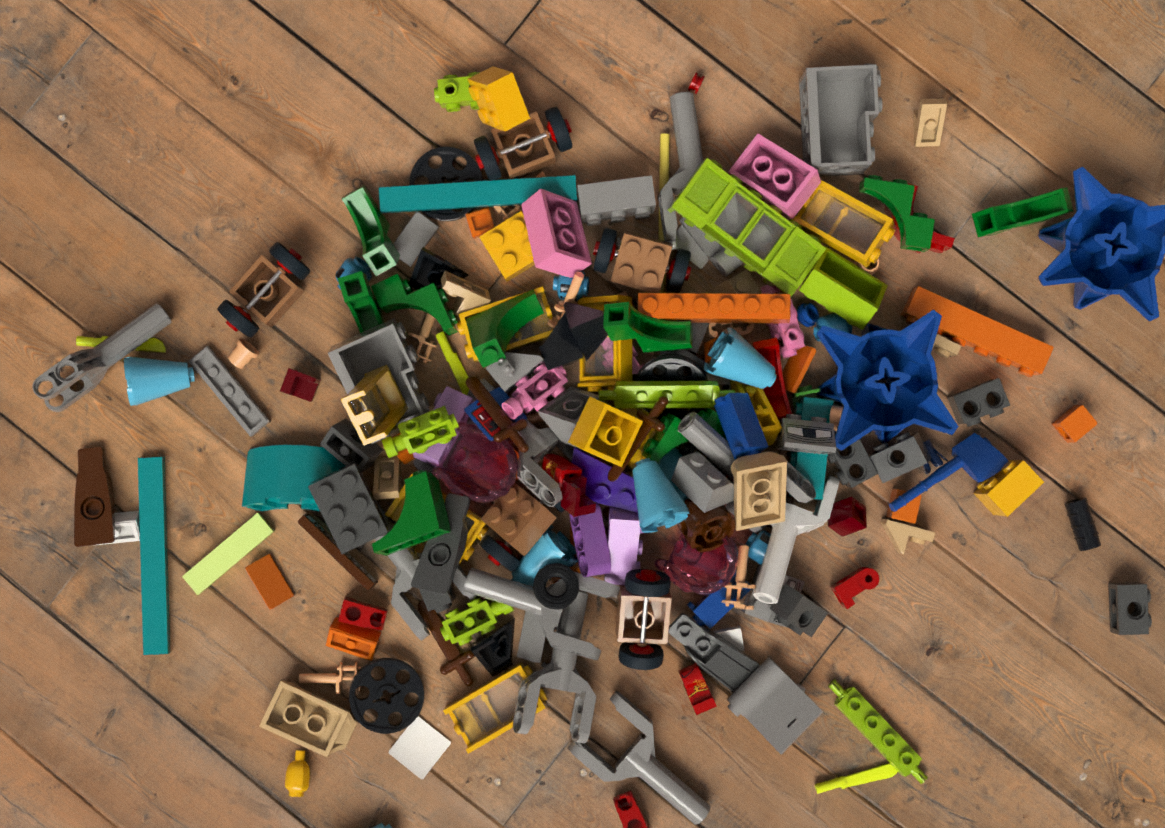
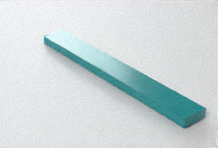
[379,175,577,213]
[138,457,170,655]

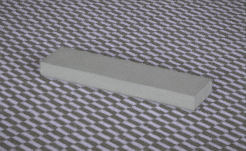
[188,346,271,437]

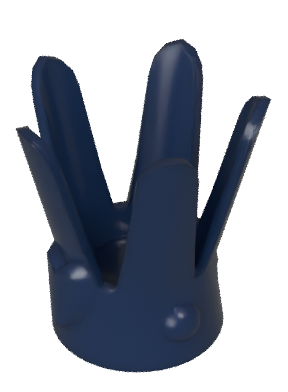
[923,439,948,474]

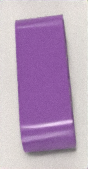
[569,502,611,577]

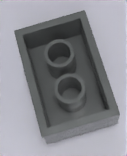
[308,461,389,554]

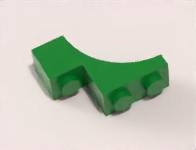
[859,175,935,252]
[342,185,400,276]
[972,187,1074,238]
[337,271,384,333]
[371,274,458,336]
[603,302,693,353]
[642,408,727,463]

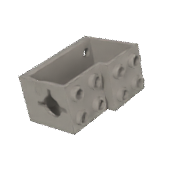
[799,64,882,176]
[328,318,430,444]

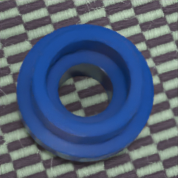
[797,303,819,327]

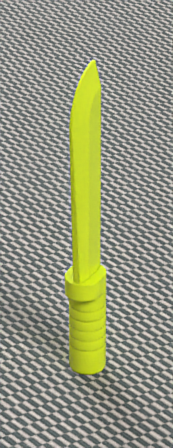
[435,331,469,395]
[76,336,166,353]
[814,763,898,794]

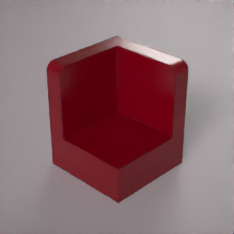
[280,368,320,402]
[561,475,596,517]
[828,496,867,536]

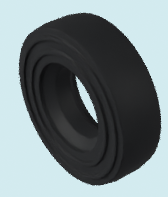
[533,563,579,610]

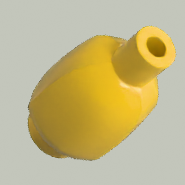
[285,750,310,797]

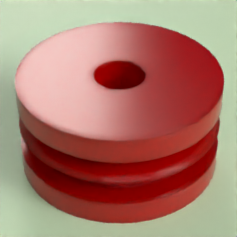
[688,72,705,95]

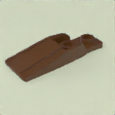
[74,447,115,547]

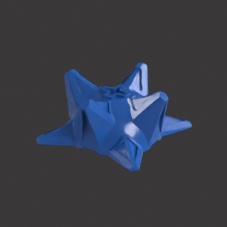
[1038,167,1165,322]
[816,310,959,451]

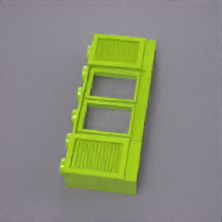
[667,158,826,297]

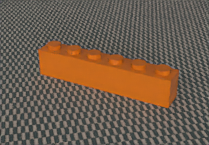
[901,286,1054,377]
[638,293,790,323]

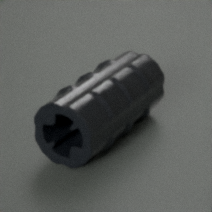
[1064,497,1101,551]

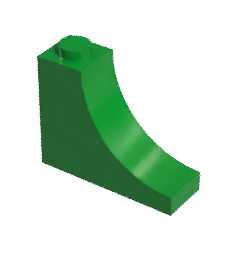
[466,289,544,368]
[372,470,451,556]

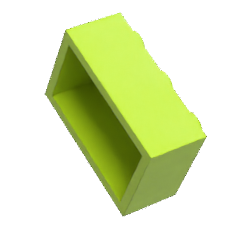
[799,246,888,330]

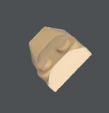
[731,452,787,531]
[259,679,357,757]

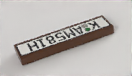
[298,514,378,590]

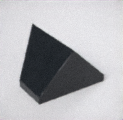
[409,247,469,290]
[564,302,608,361]
[539,312,584,370]
[470,618,515,677]

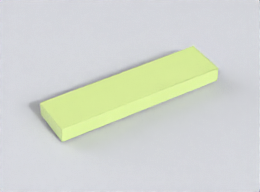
[182,513,275,595]

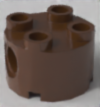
[677,499,736,552]

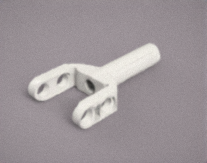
[753,476,840,604]

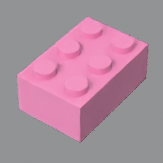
[728,134,821,220]
[521,189,592,278]

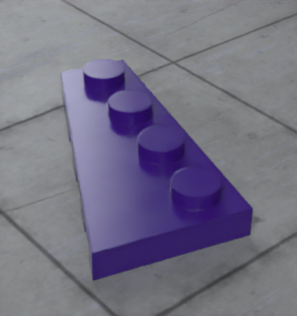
[569,447,638,513]

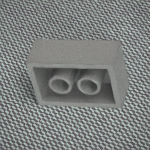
[577,175,656,226]

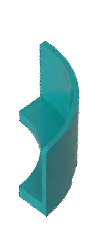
[242,445,345,512]

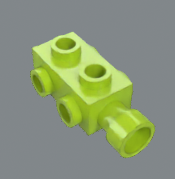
[434,72,480,112]
[381,406,459,458]
[440,597,514,646]

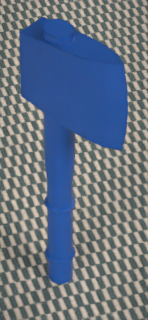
[889,433,1009,512]

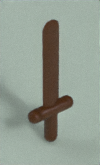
[466,377,529,453]
[608,396,668,482]
[418,600,475,686]

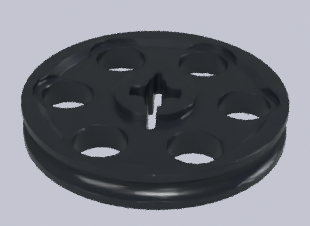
[409,147,483,221]
[635,354,708,420]
[349,658,424,734]

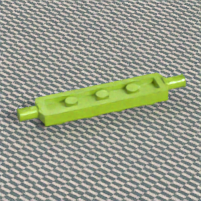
[599,381,735,408]
[828,679,928,784]

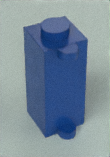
[714,393,769,459]
[687,564,751,629]

